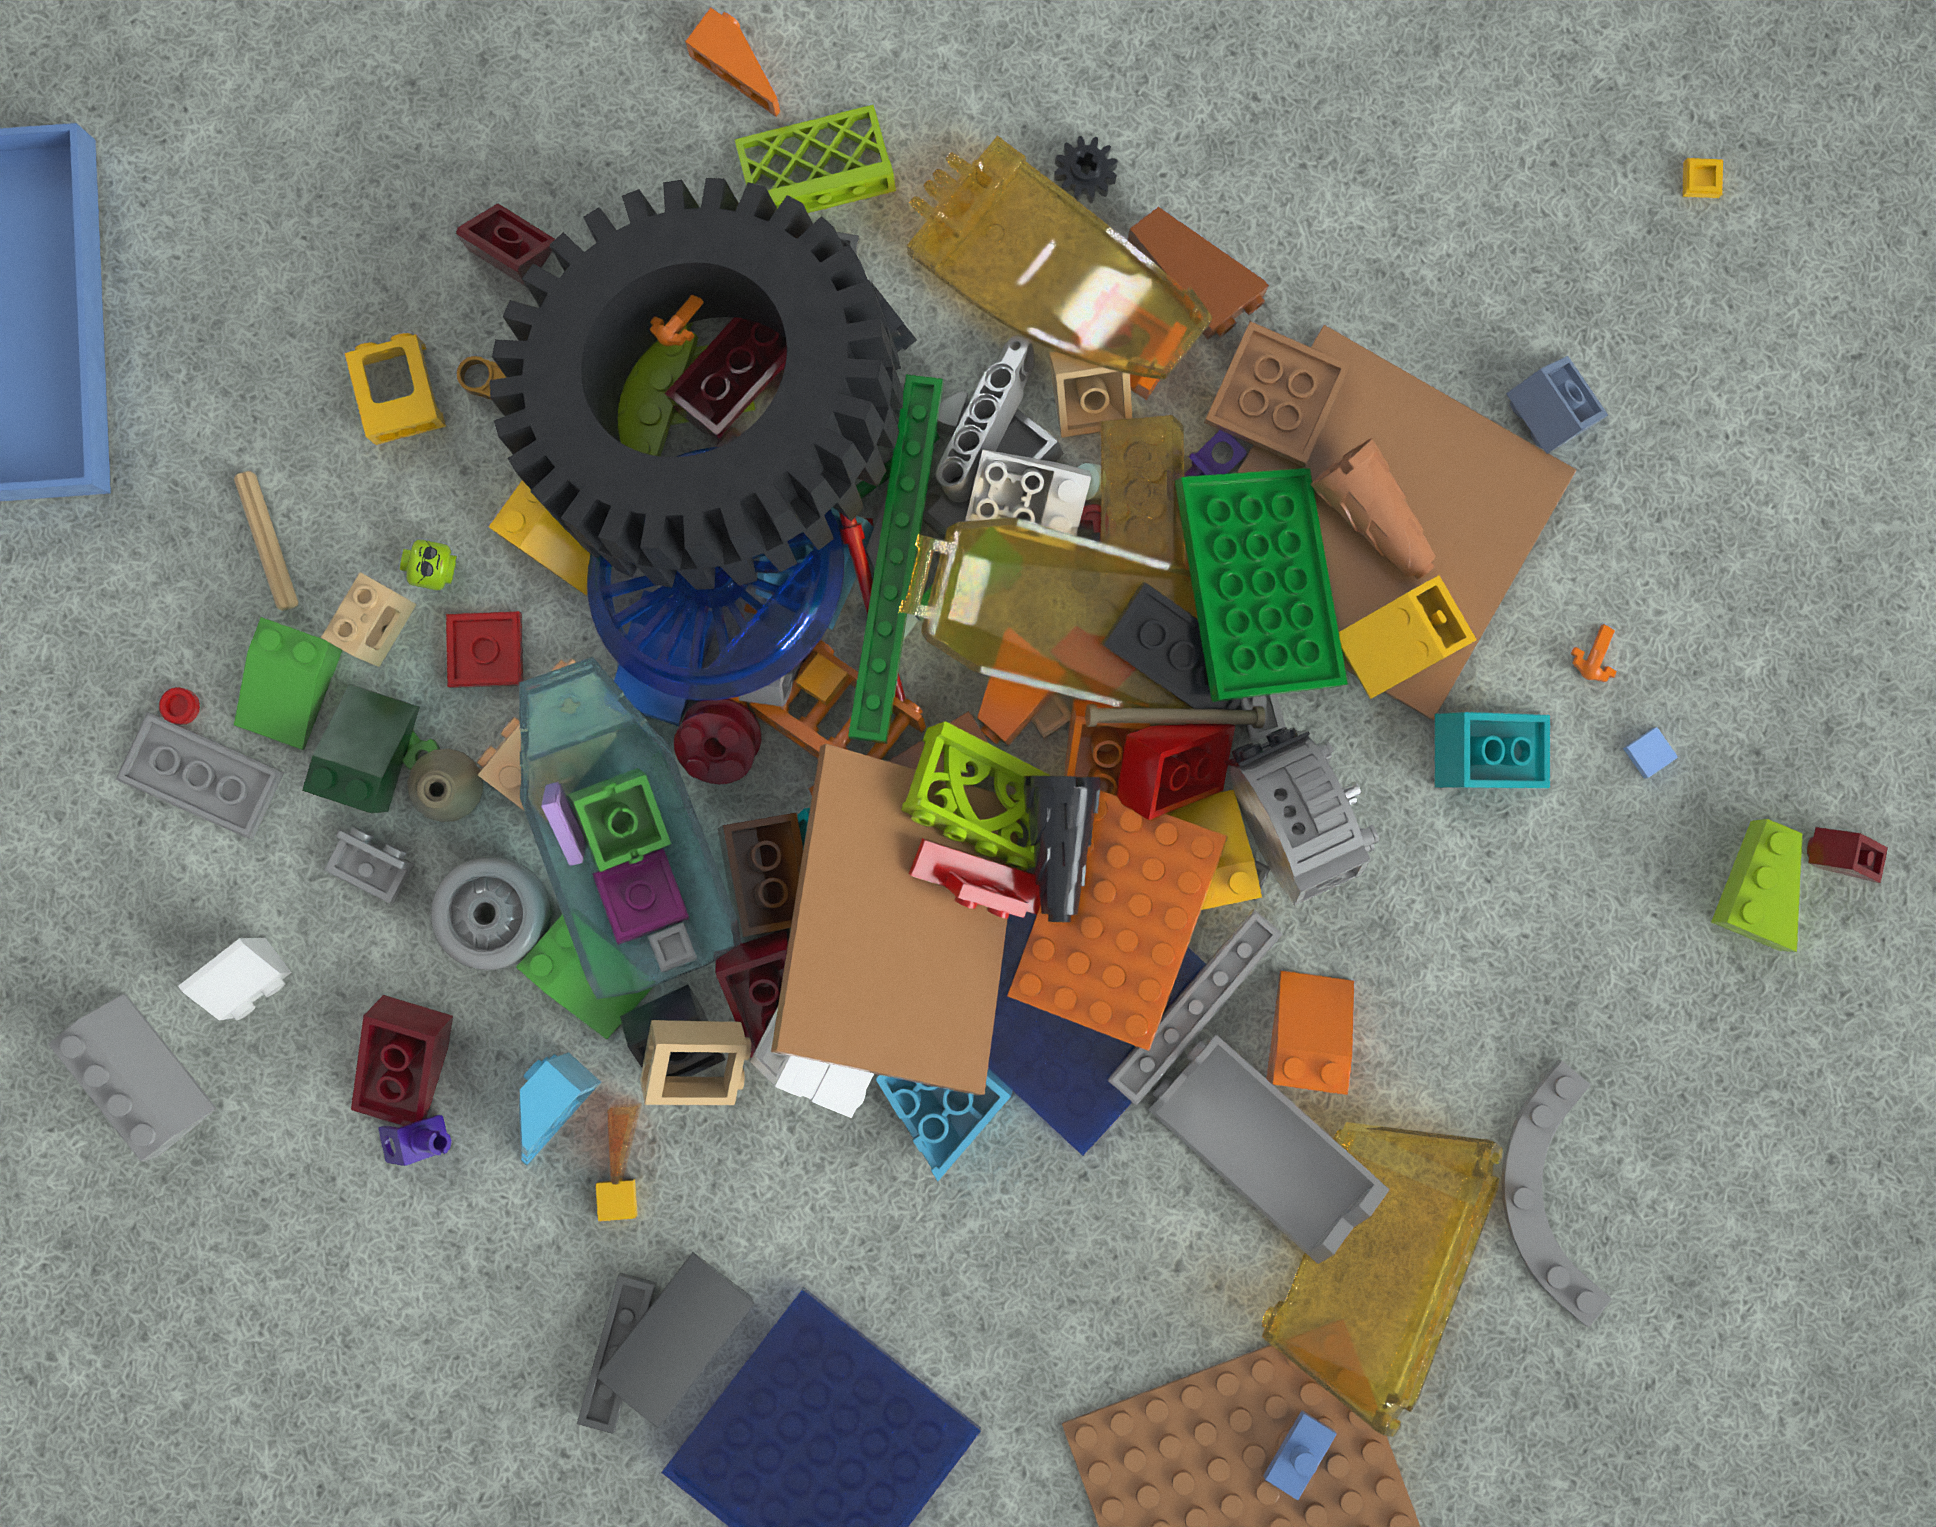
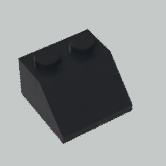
[620,984,725,1077]

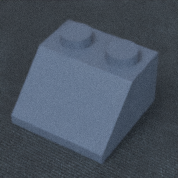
[1506,356,1608,454]

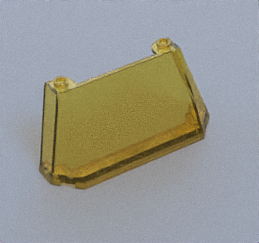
[1262,1122,1503,1437]

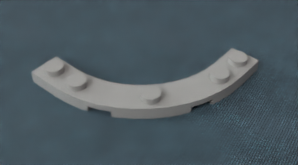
[1501,1060,1612,1328]

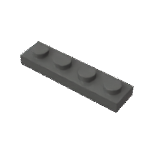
[577,1272,657,1434]

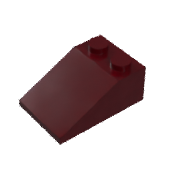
[715,929,789,1058]
[351,995,453,1126]

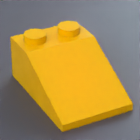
[489,480,610,596]
[1166,790,1262,910]

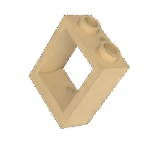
[640,1020,751,1105]

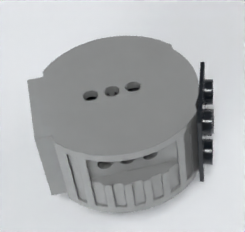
[1225,727,1379,906]

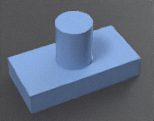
[1263,1410,1337,1500]

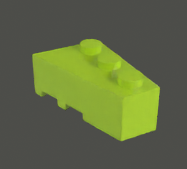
[1711,819,1802,952]

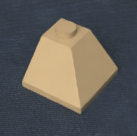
[1049,347,1133,438]

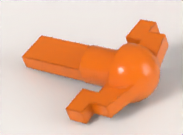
[649,295,704,346]
[1571,624,1617,682]

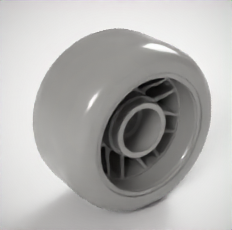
[431,857,551,970]

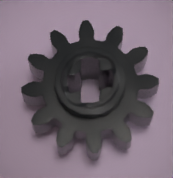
[1054,136,1118,204]

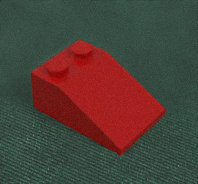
[1117,724,1235,820]

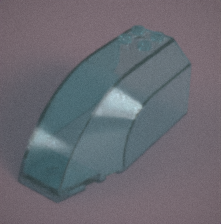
[519,657,741,999]

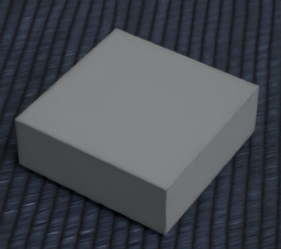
[648,923,697,973]

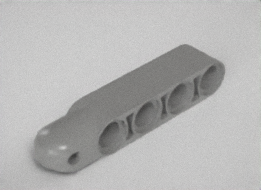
[936,335,1035,503]

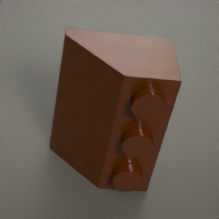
[718,813,803,938]

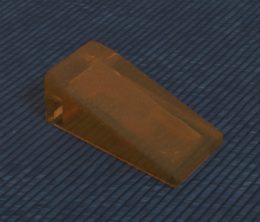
[607,1103,642,1185]

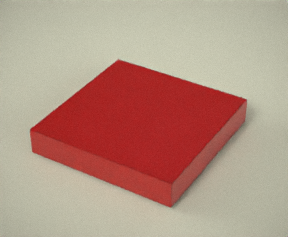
[446,611,523,688]

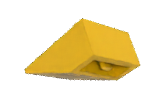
[1339,575,1477,699]

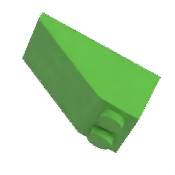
[234,617,343,750]
[516,910,657,1039]

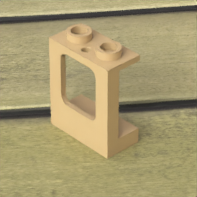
[321,572,417,667]

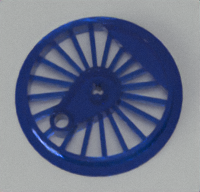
[587,447,845,701]

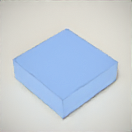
[1623,727,1678,779]

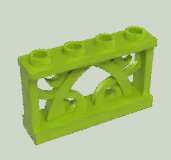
[901,721,1051,871]

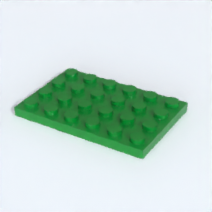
[1174,468,1348,702]

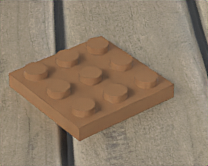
[1204,321,1351,467]

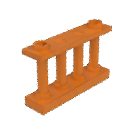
[750,635,926,760]

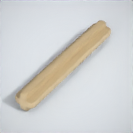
[234,471,298,611]

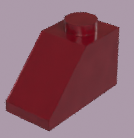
[1807,827,1888,883]

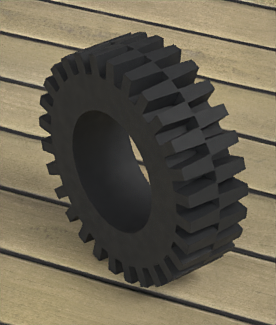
[490,178,903,590]

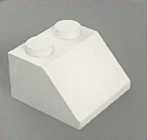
[178,938,292,1021]

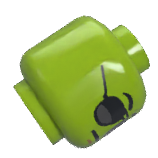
[400,539,457,591]

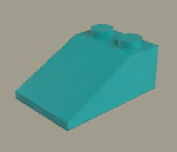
[1435,712,1550,788]

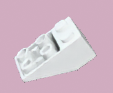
[965,449,1091,549]

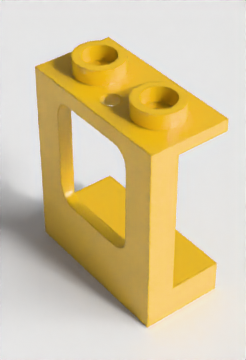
[345,333,446,445]

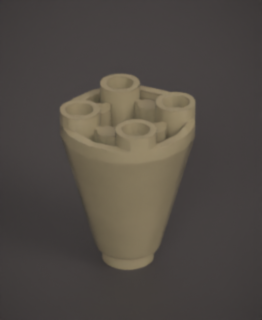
[407,748,484,822]

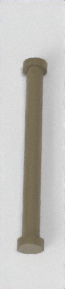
[1085,704,1265,728]

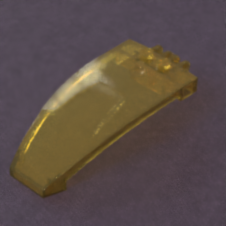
[907,135,1213,380]

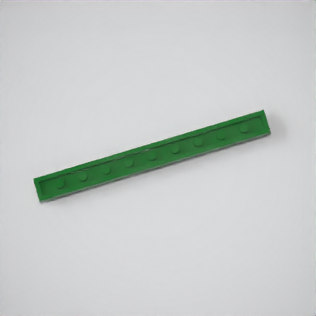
[848,374,944,744]

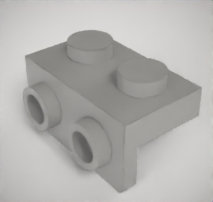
[324,827,414,903]

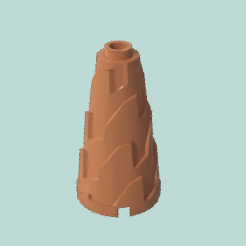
[1311,438,1436,579]

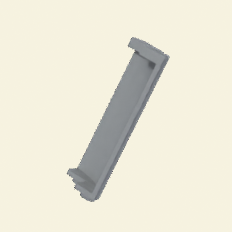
[1148,1034,1390,1264]

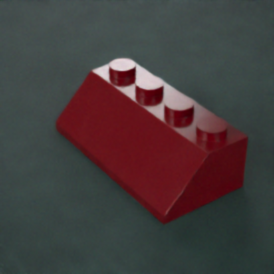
[665,317,787,438]

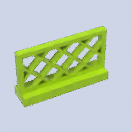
[734,104,896,213]

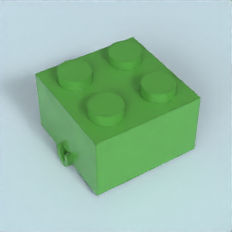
[568,768,671,872]

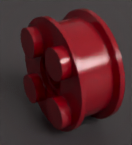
[674,697,762,785]

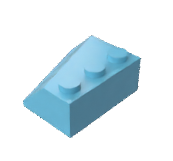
[519,1052,601,1166]
[876,1066,1013,1181]

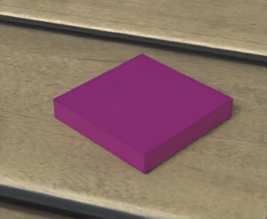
[592,848,689,945]

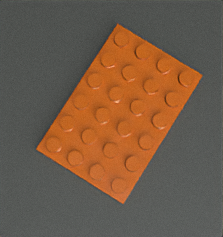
[1007,790,1228,1051]

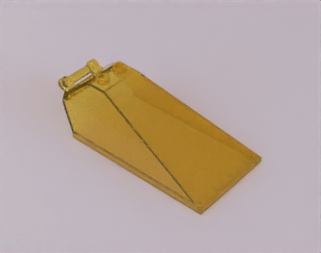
[899,518,1198,709]

